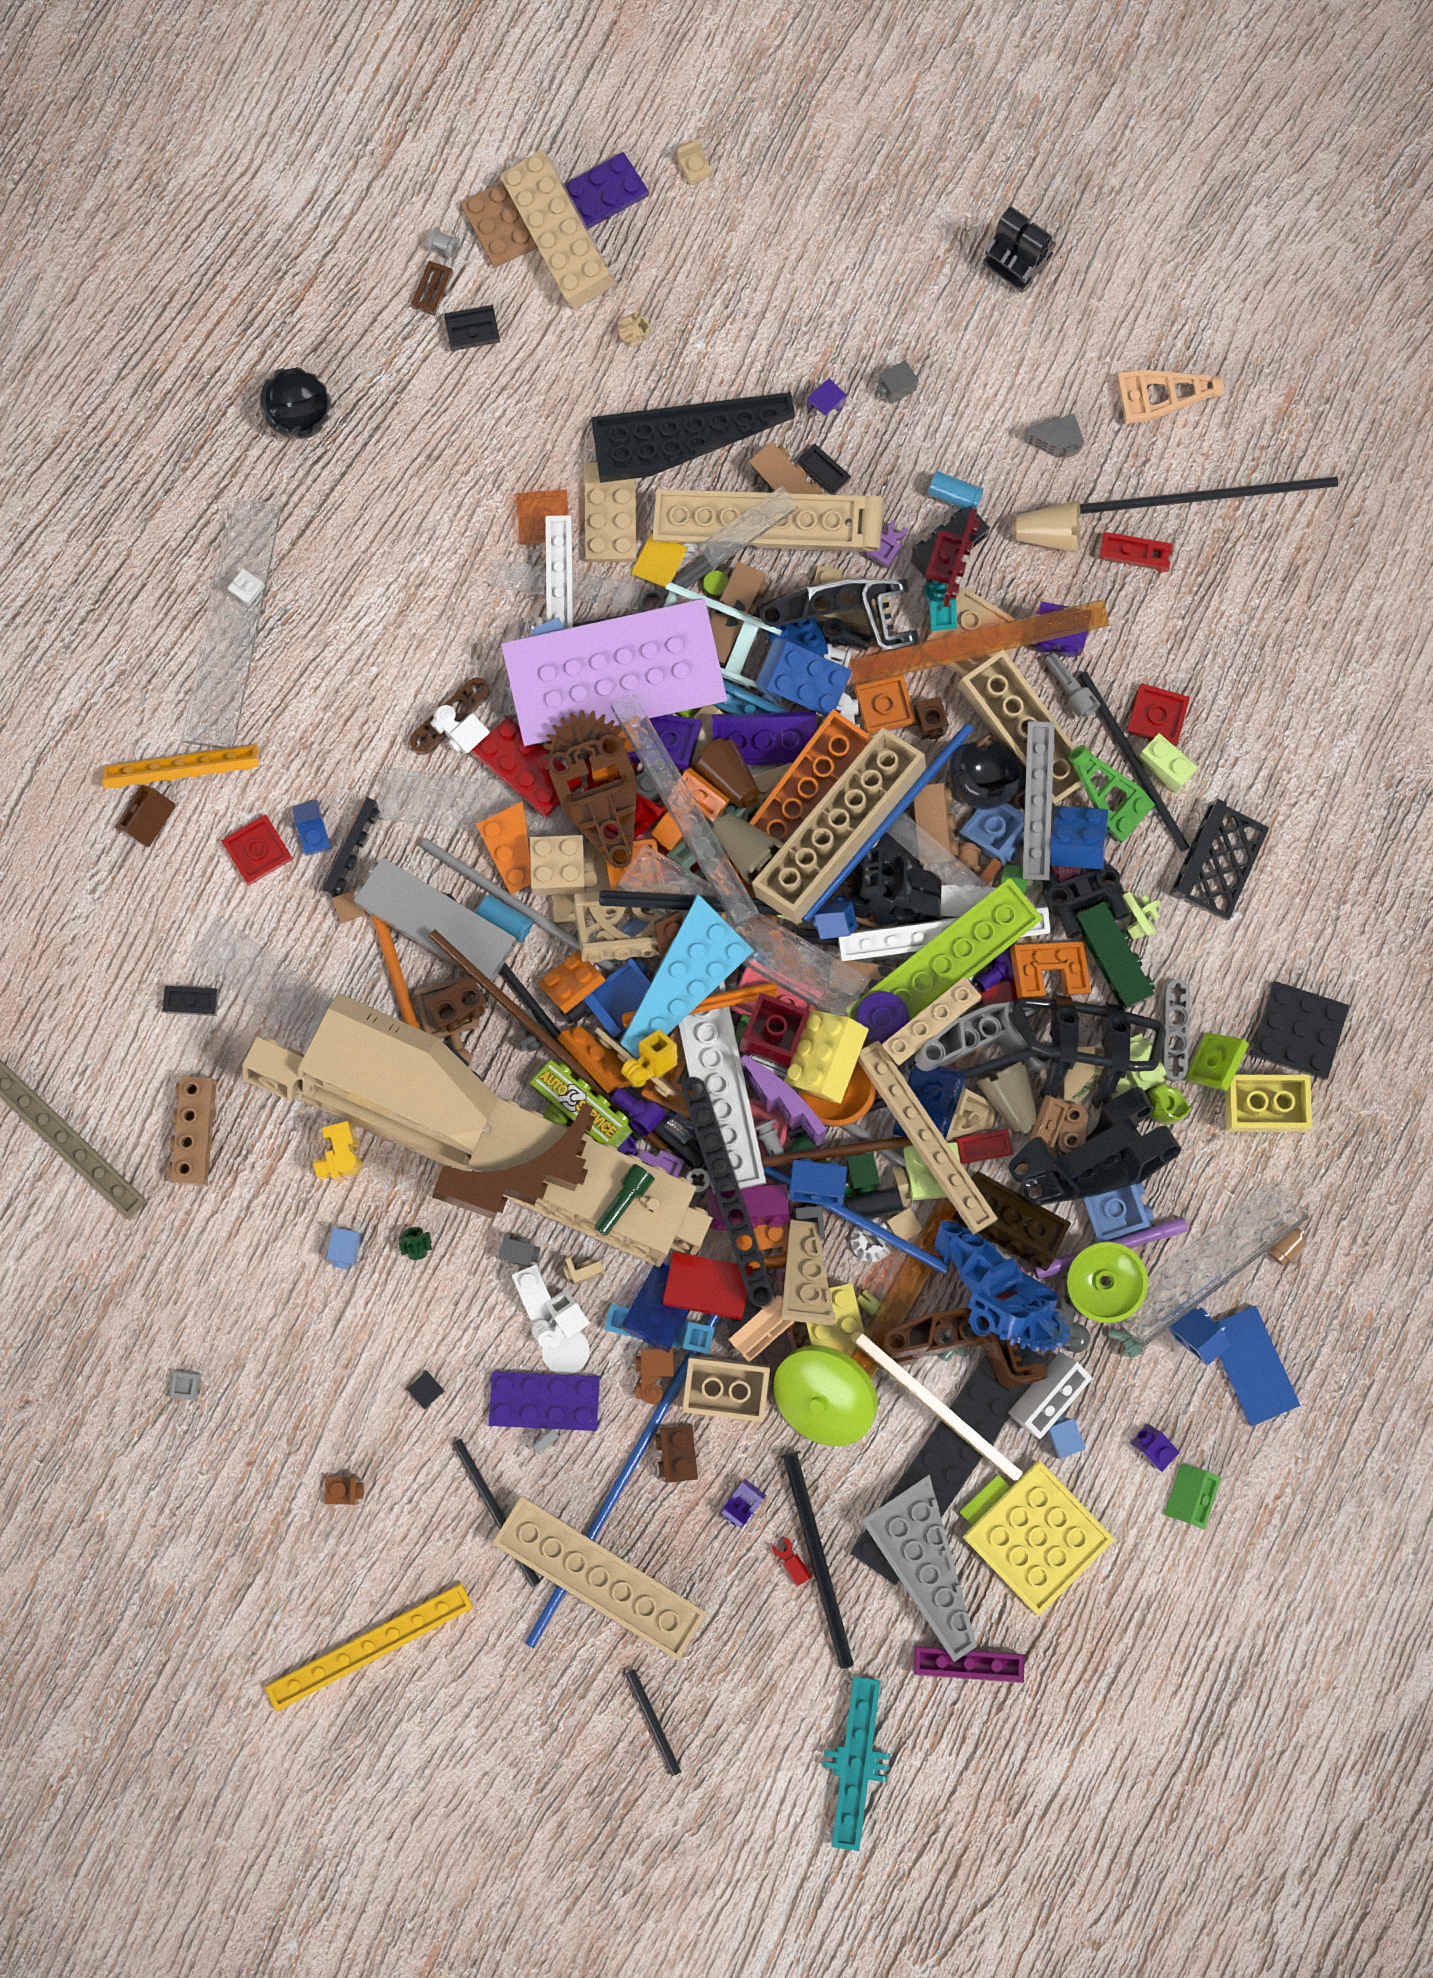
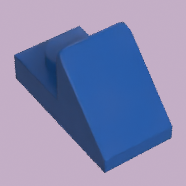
[292,800,331,856]

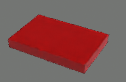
[663,1252,753,1320]

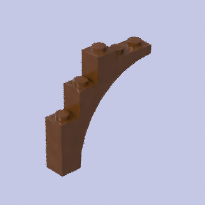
[432,1103,595,1219]

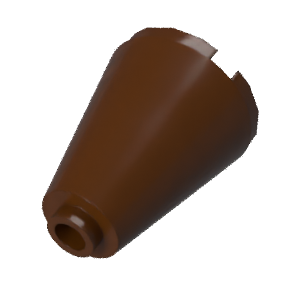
[692,737,760,808]

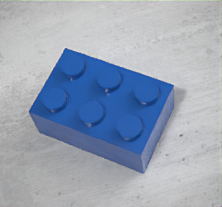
[755,637,853,717]

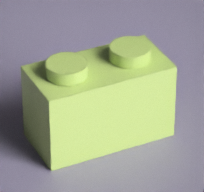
[1138,733,1198,793]

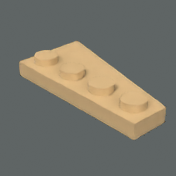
[781,1220,836,1326]

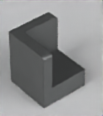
[795,1206,825,1241]

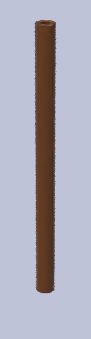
[761,1136,914,1168]

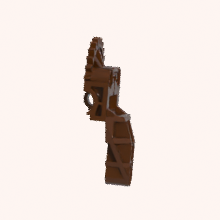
[543,710,638,869]

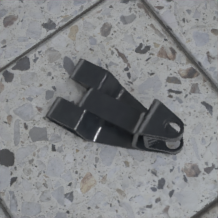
[757,578,920,649]
[1008,1087,1182,1206]

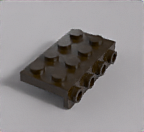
[952,1171,1071,1271]

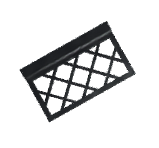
[1169,799,1269,921]

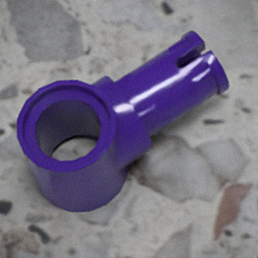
[975,947,1014,993]
[611,1087,665,1136]

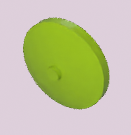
[774,1345,878,1446]

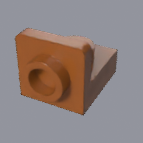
[325,1477,364,1505]

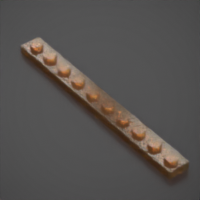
[850,599,1110,685]

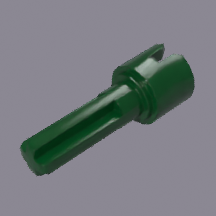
[594,1164,655,1236]

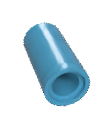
[927,471,984,509]
[476,894,534,943]

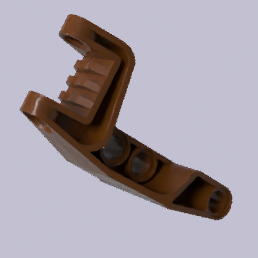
[873,1307,1048,1388]

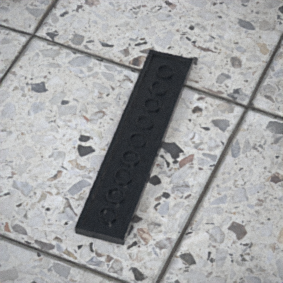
[851,1343,1048,1585]

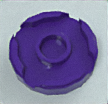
[856,991,909,1044]

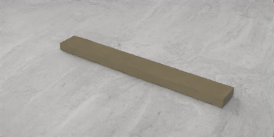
[0,1059,148,1220]

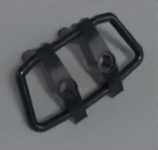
[1012,993,1166,1109]

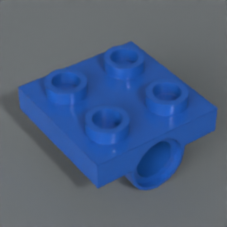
[766,617,829,656]

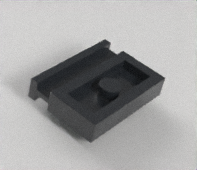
[444,305,500,351]

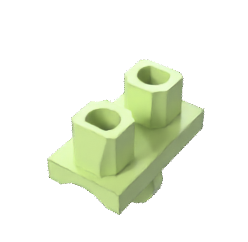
[1123,891,1161,940]

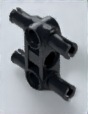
[1041,859,1131,938]

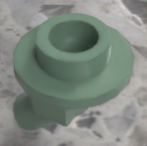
[1109,1328,1147,1359]

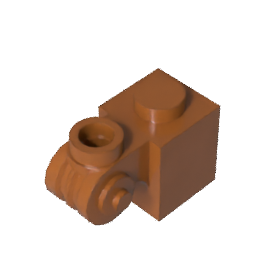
[636,1349,674,1404]

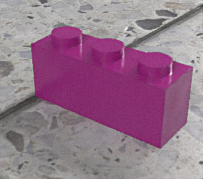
[707,1184,790,1231]

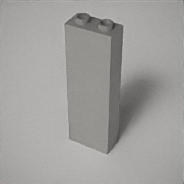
[354,857,517,982]

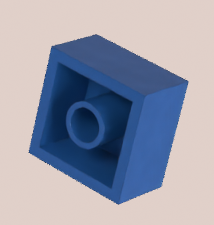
[1050,806,1108,869]

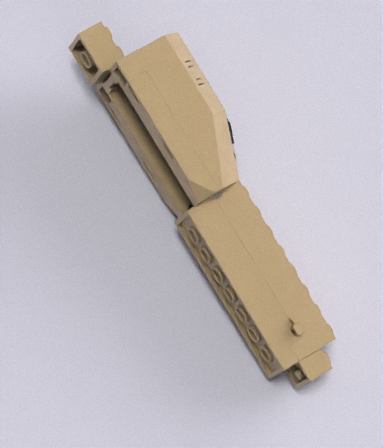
[242,993,713,1267]

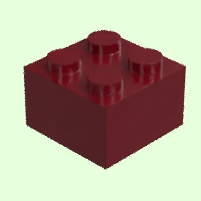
[738,992,810,1069]

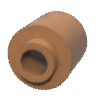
[1267,1226,1307,1266]

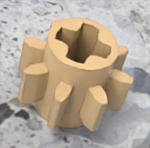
[619,312,650,346]

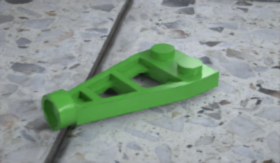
[1068,745,1155,843]

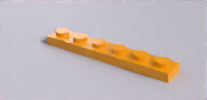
[102,744,260,789]

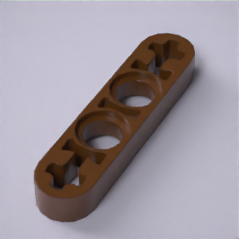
[410,677,490,755]

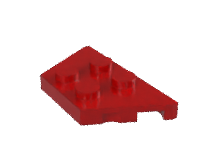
[584,762,668,840]

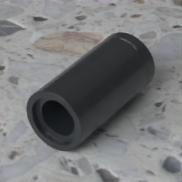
[845,1186,903,1224]

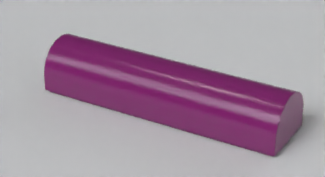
[912,1646,1025,1683]

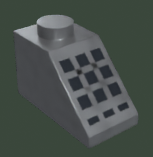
[1024,414,1084,458]

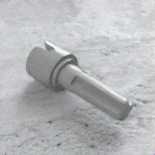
[1044,653,1100,720]

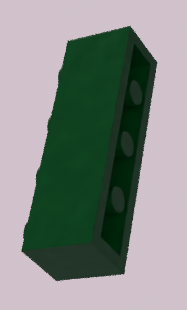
[1076,901,1155,1011]

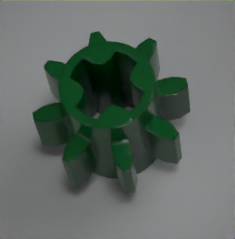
[399,1227,432,1260]

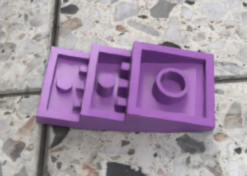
[741,1055,827,1147]

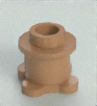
[952,843,983,875]

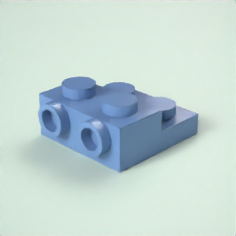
[959,803,1025,866]
[1084,1183,1154,1242]

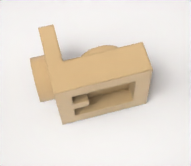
[677,139,712,185]
[562,1256,605,1285]

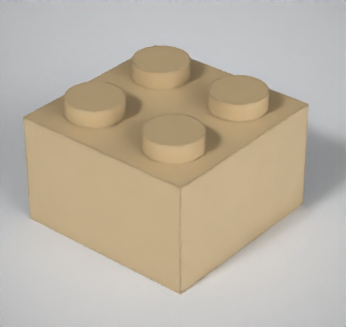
[530,835,586,895]

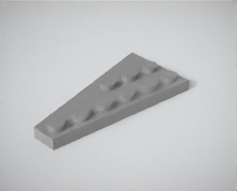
[861,1475,977,1662]

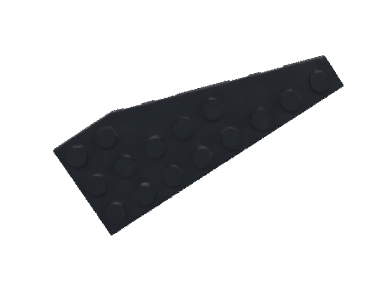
[591,392,795,483]

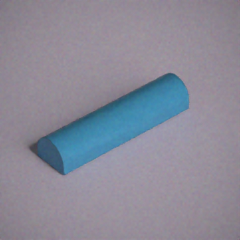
[713,680,790,714]

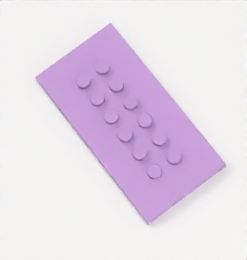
[501,599,727,746]

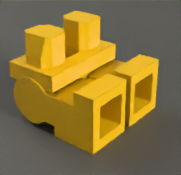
[313,1121,362,1182]

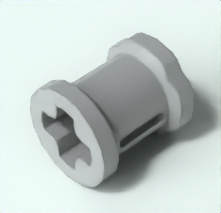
[427,228,460,258]

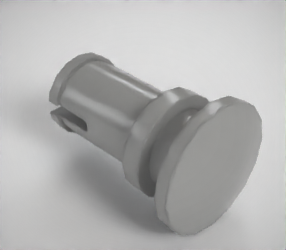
[755,1119,786,1156]

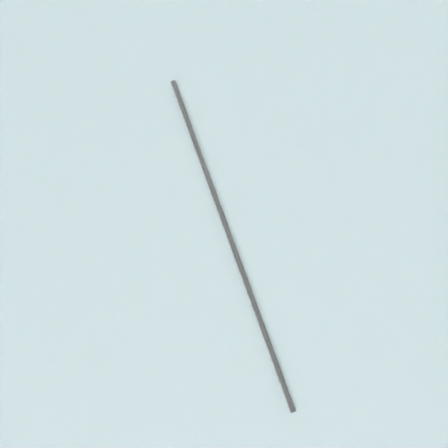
[420,838,1068,1277]

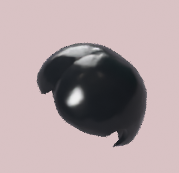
[949,742,1026,810]

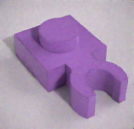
[866,520,907,569]

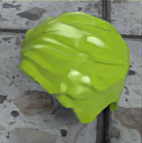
[1148,1083,1191,1125]

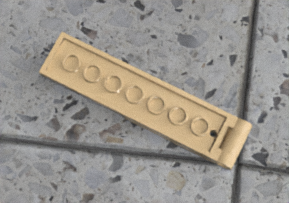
[653,489,884,552]

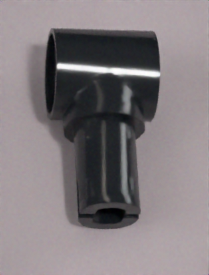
[822,617,872,651]

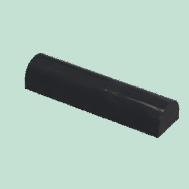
[625,1085,705,1170]

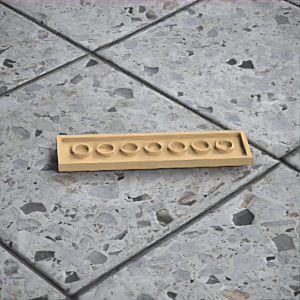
[492,1496,707,1661]

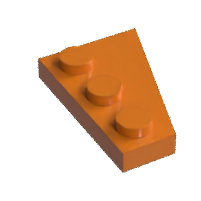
[476,801,531,894]

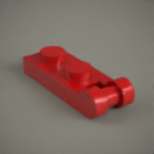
[1099,531,1173,572]

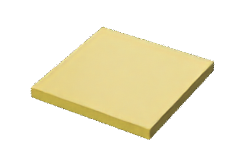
[962,1459,1115,1617]

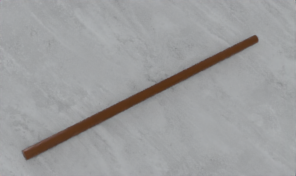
[428,929,668,1152]

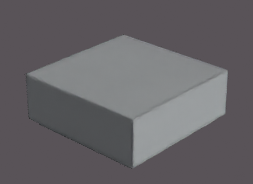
[169,1370,201,1401]
[532,1429,560,1455]

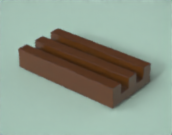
[411,261,453,316]

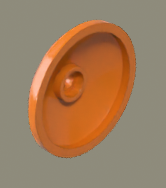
[798,1061,877,1127]

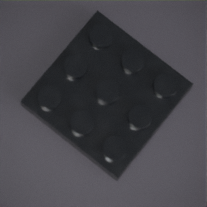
[1250,981,1350,1081]

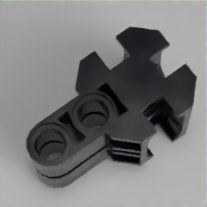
[983,206,1056,293]
[851,846,941,925]

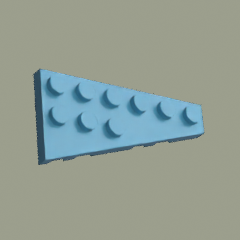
[620,893,754,1060]

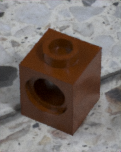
[914,696,949,740]

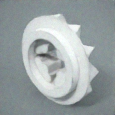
[851,1219,893,1262]

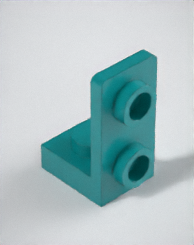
[923,581,957,631]

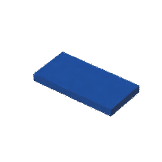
[1219,1306,1301,1427]

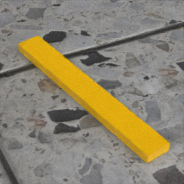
[264,1583,474,1712]

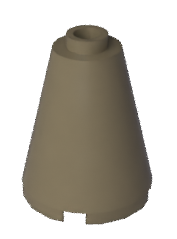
[713,813,784,884]
[975,1060,1037,1134]

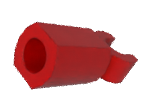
[772,1537,812,1587]

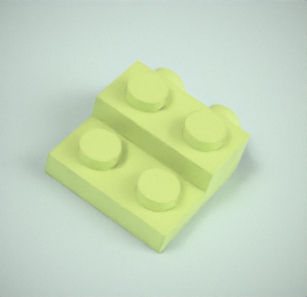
[1110,1033,1166,1100]

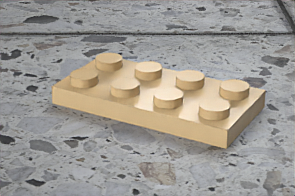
[585,462,637,562]

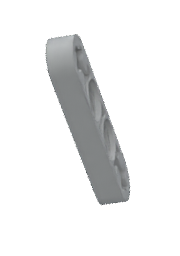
[1162,979,1190,1082]

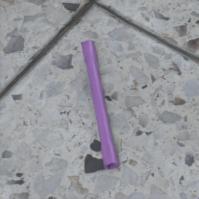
[1032,1217,1188,1280]

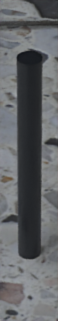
[625,1669,682,1776]

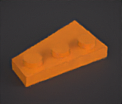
[558,1026,631,1093]

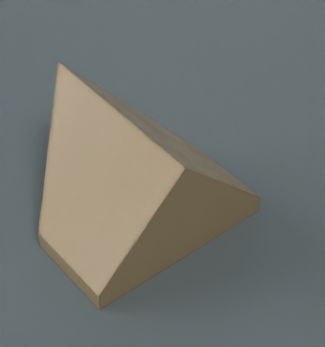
[945,1088,997,1142]

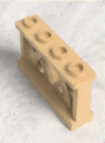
[573,885,684,963]
[882,977,981,1067]

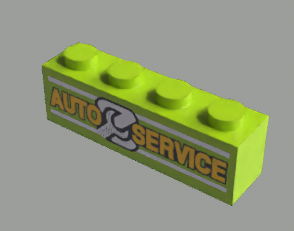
[530,1060,633,1148]

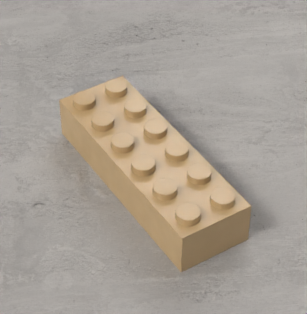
[500,149,617,309]
[957,649,1096,807]

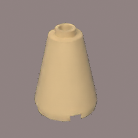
[1011,501,1081,552]

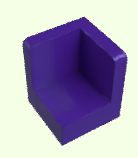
[807,378,847,416]

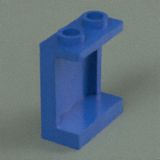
[583,957,652,1038]

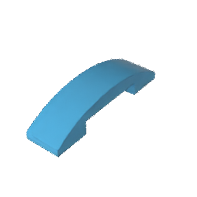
[604,1304,715,1354]

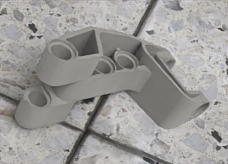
[898,1002,1052,1086]

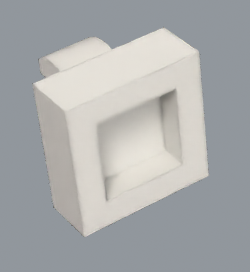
[228,569,265,606]

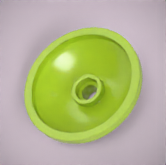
[1067,1242,1148,1323]

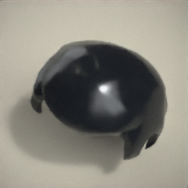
[260,367,331,439]

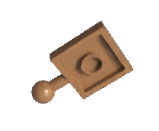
[414,976,480,1067]

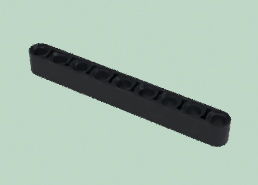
[682,1077,775,1308]

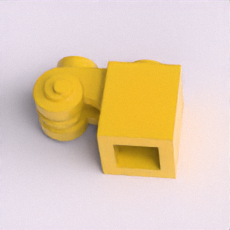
[621,1029,677,1087]

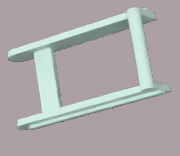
[663,582,782,688]

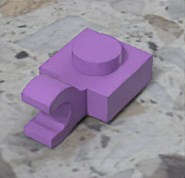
[637,1149,685,1178]

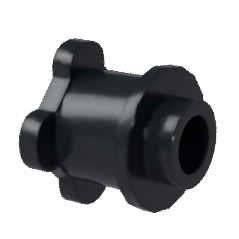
[560,1000,593,1026]

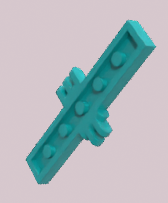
[822,1676,891,1851]

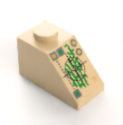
[1064,1046,1105,1103]

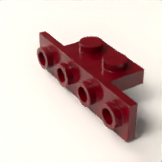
[925,508,980,608]

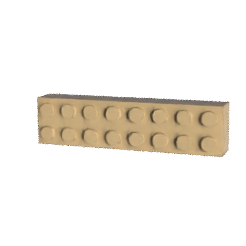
[752,727,926,924]

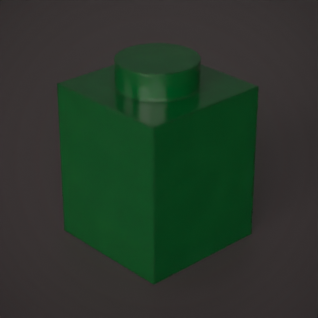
[846,1152,880,1194]

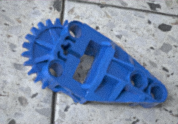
[933,1220,1070,1352]

